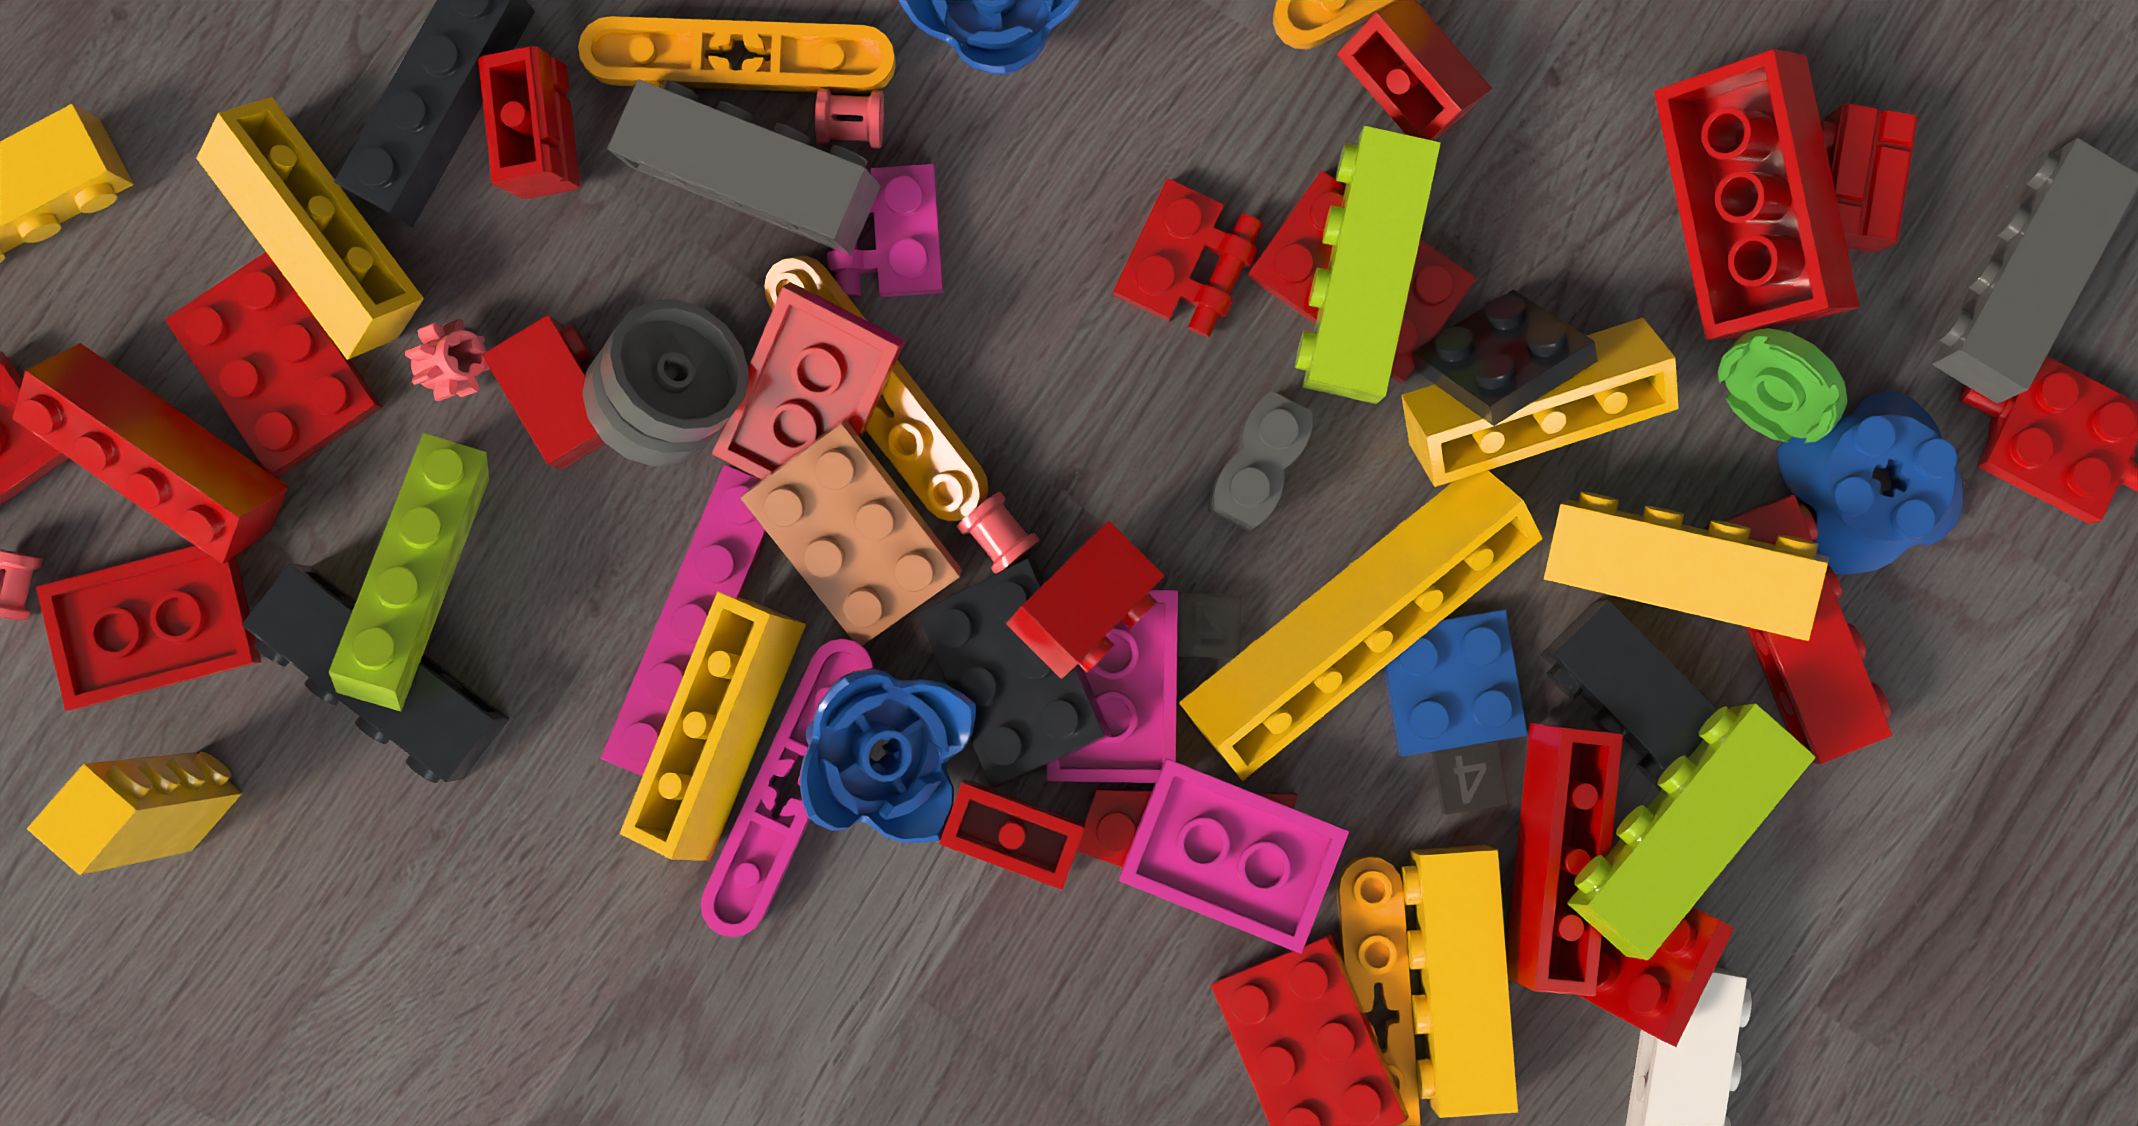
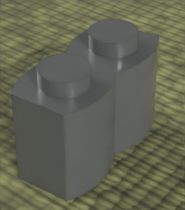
[1209,391,1313,531]

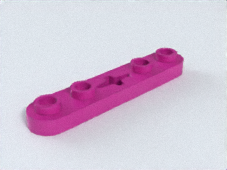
[701,639,875,937]

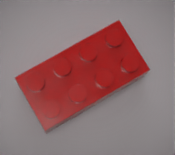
[1654,49,1860,340]

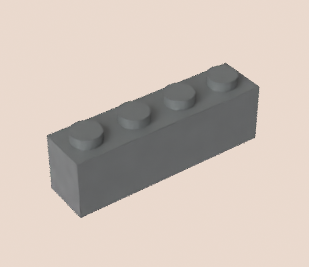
[607,79,881,255]
[1931,137,2138,404]

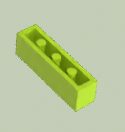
[1295,126,1441,404]
[329,433,489,712]
[1567,703,1816,960]

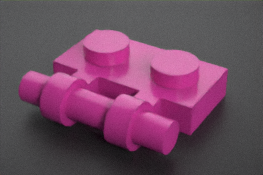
[827,164,944,299]

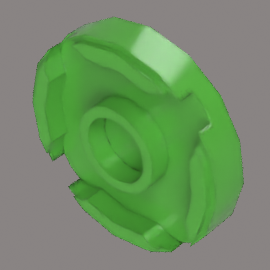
[1718,328,1848,443]

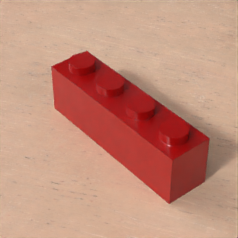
[12,343,288,564]
[1704,495,1893,764]
[1506,723,1623,996]

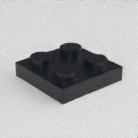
[1412,290,1598,426]

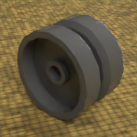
[582,300,749,467]

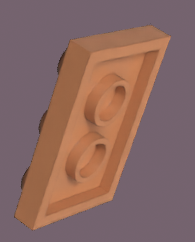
[740,419,962,646]

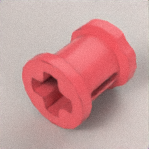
[815,88,884,148]
[956,491,1040,574]
[0,549,44,621]

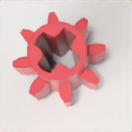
[405,319,490,401]

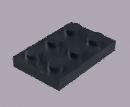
[918,559,1111,788]

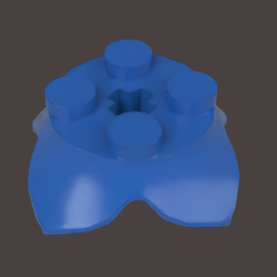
[898,0,1080,75]
[1776,391,1963,574]
[800,668,976,843]

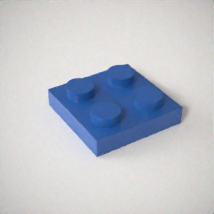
[1383,610,1528,757]

